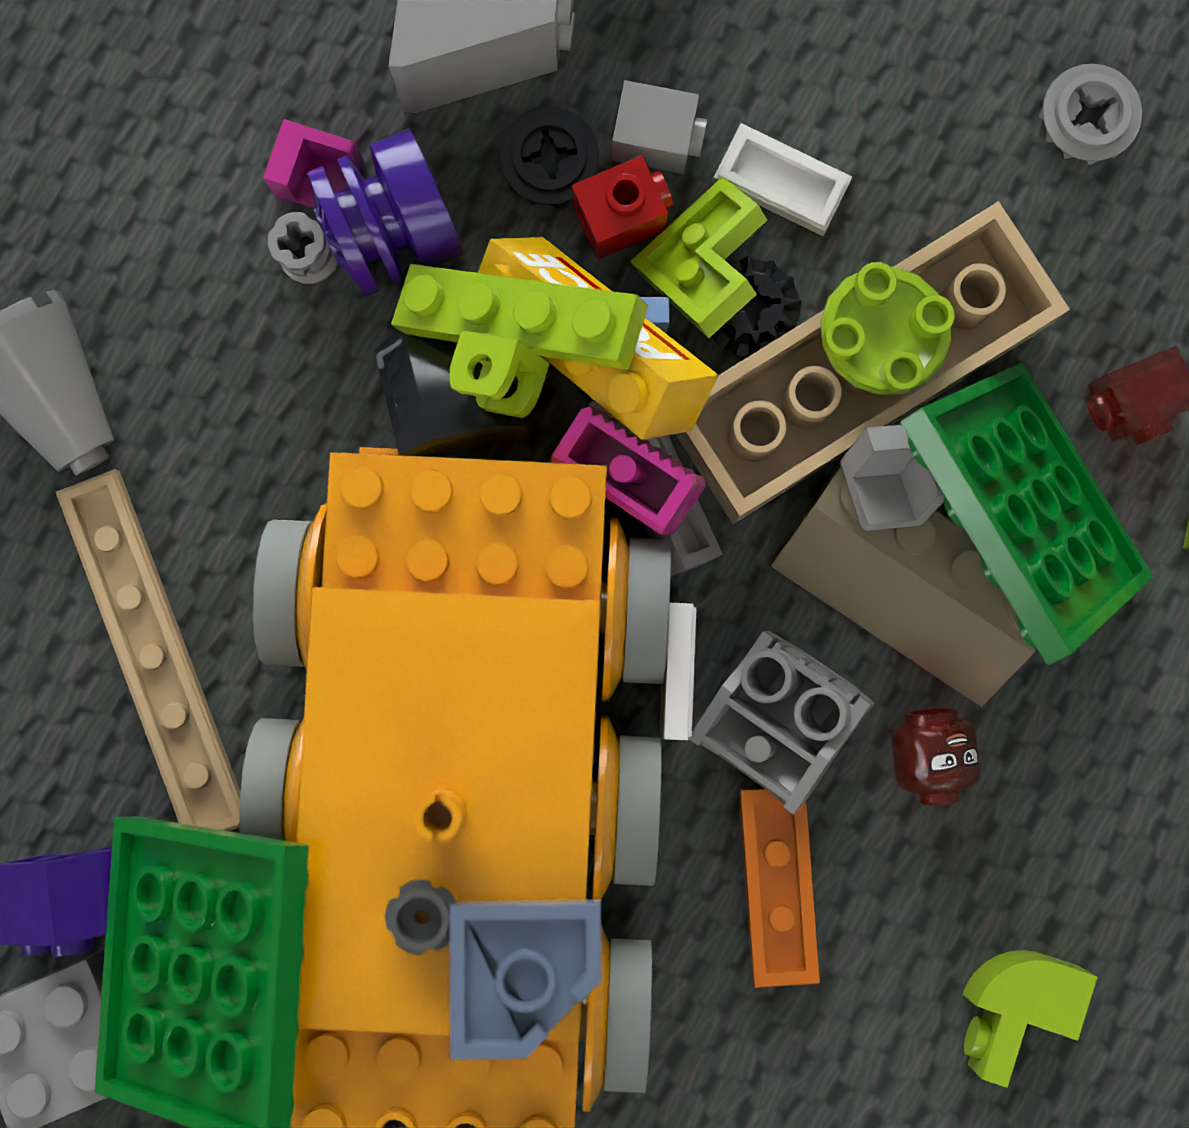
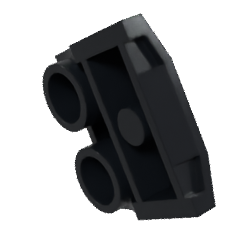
[375,329,530,457]

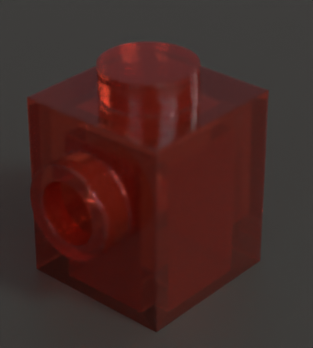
[1087,345,1189,446]

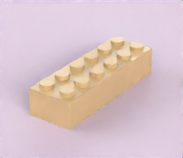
[676,201,1070,524]

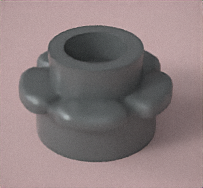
[385,879,456,955]

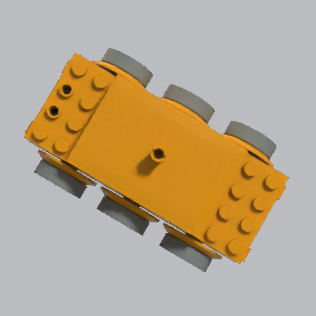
[239,447,671,1128]

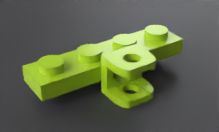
[391,264,648,418]

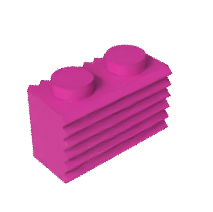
[550,407,706,535]

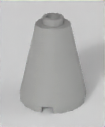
[0,290,114,476]

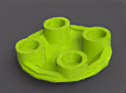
[820,262,955,395]

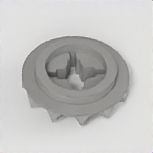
[1039,64,1142,165]

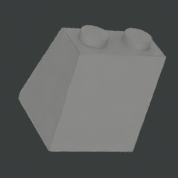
[388,0,575,113]

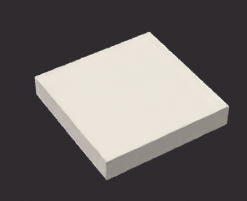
[659,603,696,740]

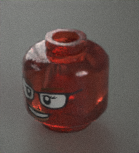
[891,708,980,805]

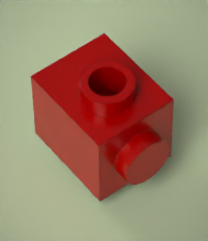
[571,155,673,260]

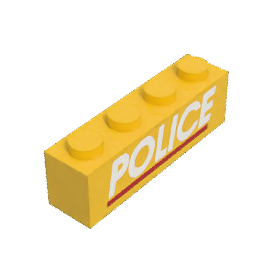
[478,237,719,440]

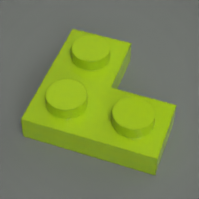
[630,176,767,338]

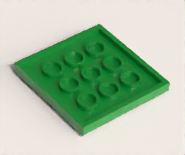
[900,362,1154,665]
[94,817,309,1128]

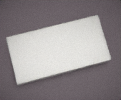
[712,123,852,236]

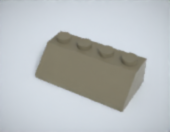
[770,462,1036,707]

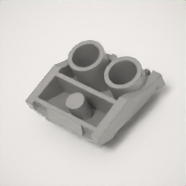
[688,631,875,815]

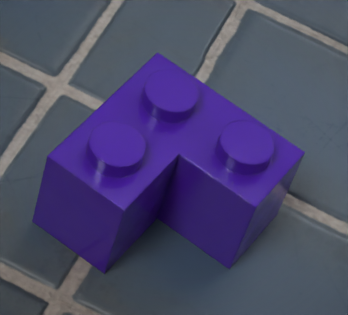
[0,846,112,957]

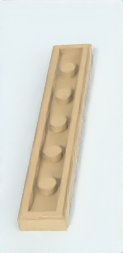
[56,469,240,831]

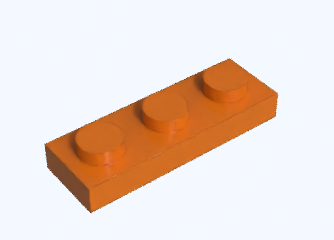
[738,788,820,988]

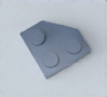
[450,900,601,1060]

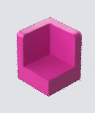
[263,119,364,209]

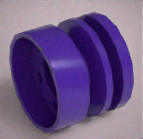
[308,128,464,297]

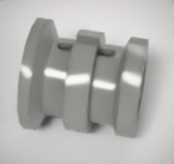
[268,212,338,284]

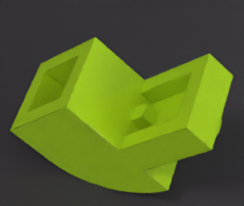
[962,950,1097,1088]

